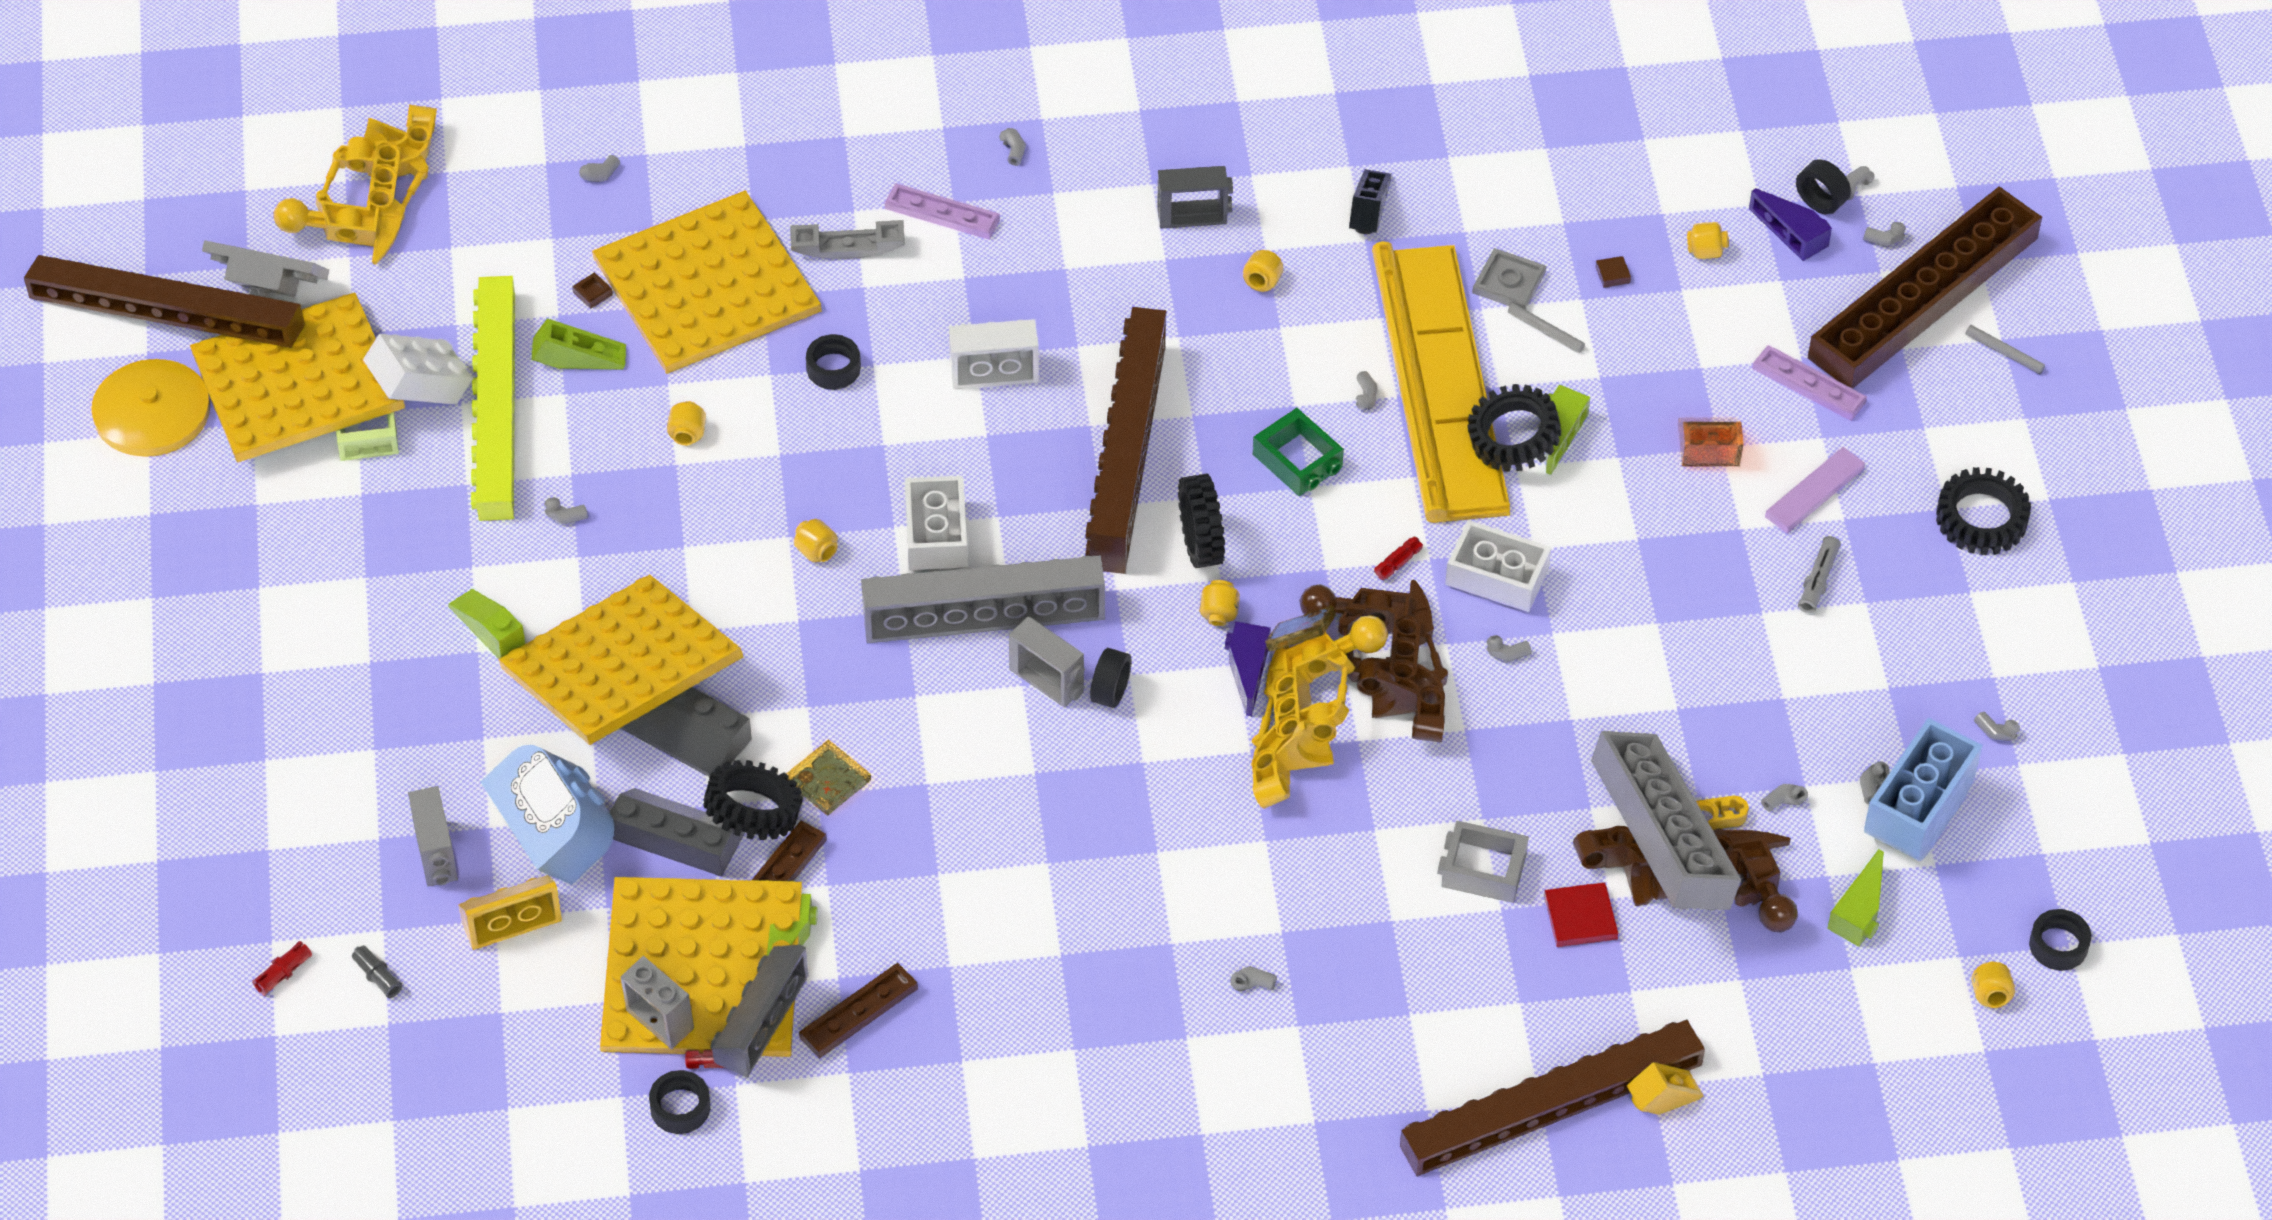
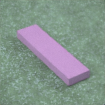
[885,183,1000,240]
[1752,345,1867,421]
[1765,447,1865,534]

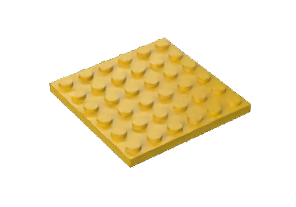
[592,190,822,374]
[190,292,405,463]
[498,574,744,745]
[600,877,803,1057]

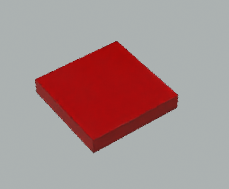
[1544,882,1619,947]

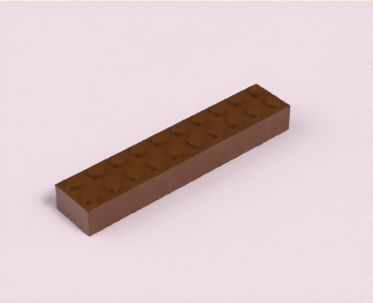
[1807,186,2043,389]
[1085,306,1167,574]

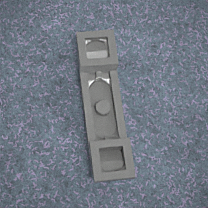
[790,220,905,259]

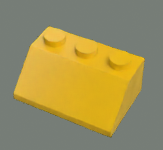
[458,875,562,950]

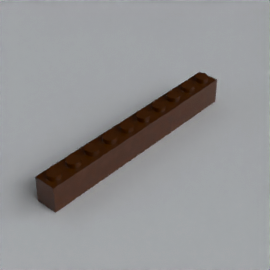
[23,255,305,348]
[1400,1019,1705,1177]

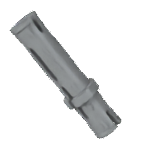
[1798,536,1841,614]

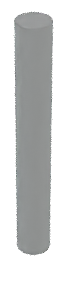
[1507,303,1585,353]
[1965,324,2046,374]

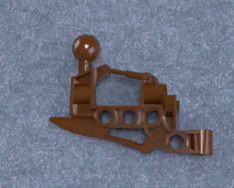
[1299,579,1448,743]
[1573,826,1798,933]

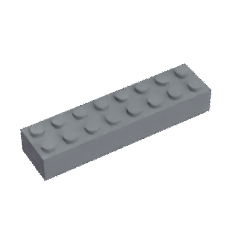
[861,555,1105,644]
[1591,731,1741,911]

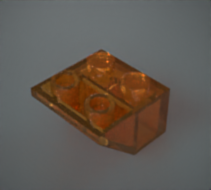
[1678,417,1744,467]

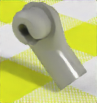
[999,128,1026,166]
[1355,371,1377,410]
[544,497,588,524]
[1486,635,1532,662]
[1860,761,1890,804]
[1761,784,1808,812]

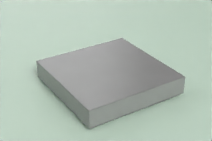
[1472,248,1547,309]

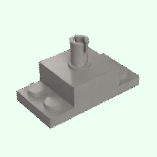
[202,240,330,297]

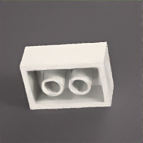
[948,319,1039,390]
[363,334,473,405]
[904,475,968,570]
[1445,520,1552,612]

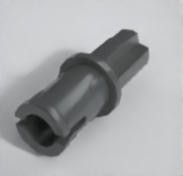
[351,945,403,998]

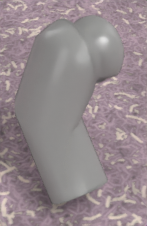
[579,155,621,182]
[1846,166,1875,200]
[1863,222,1906,246]
[1974,711,2020,741]
[1230,966,1278,991]

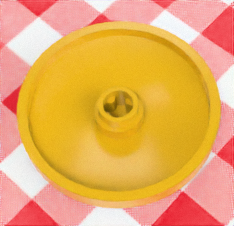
[91,359,210,457]

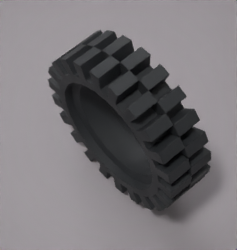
[1467,384,1561,472]
[1936,467,2031,555]
[1178,473,1225,569]
[703,760,803,840]

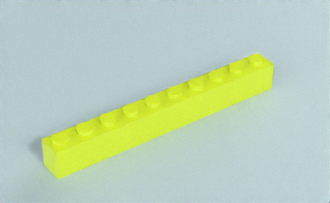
[471,275,515,521]

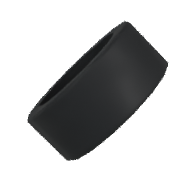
[1795,159,1851,215]
[805,334,861,390]
[1090,647,1132,708]
[2029,909,2092,971]
[649,1070,711,1134]

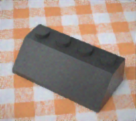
[620,687,752,777]
[609,788,745,877]
[711,945,809,1078]

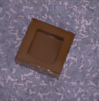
[1595,256,1631,288]
[572,272,613,309]

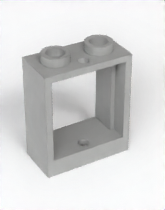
[1009,616,1085,708]
[408,786,458,887]
[1437,820,1529,903]
[621,956,694,1050]

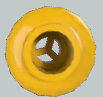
[1687,221,1729,259]
[1243,249,1284,292]
[667,401,707,446]
[794,518,838,563]
[1199,580,1240,627]
[1971,961,2015,1008]

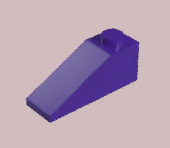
[1749,188,1832,261]
[1224,621,1271,717]

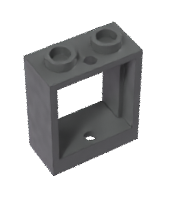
[1157,166,1233,229]

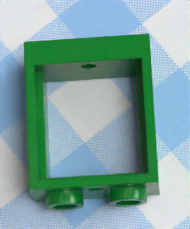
[1252,407,1344,497]

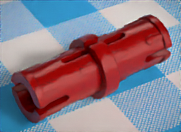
[252,941,312,996]

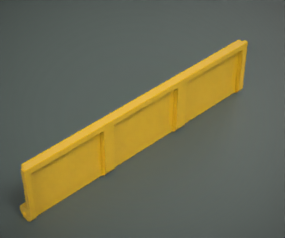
[1372,241,1510,523]

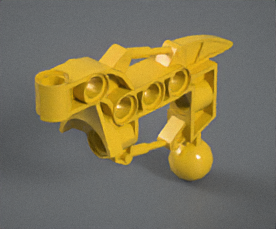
[273,104,437,265]
[1251,615,1388,809]

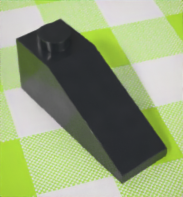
[1349,169,1392,234]

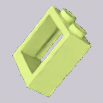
[336,412,399,461]

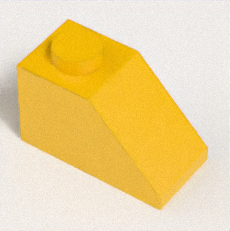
[1626,1062,1704,1115]

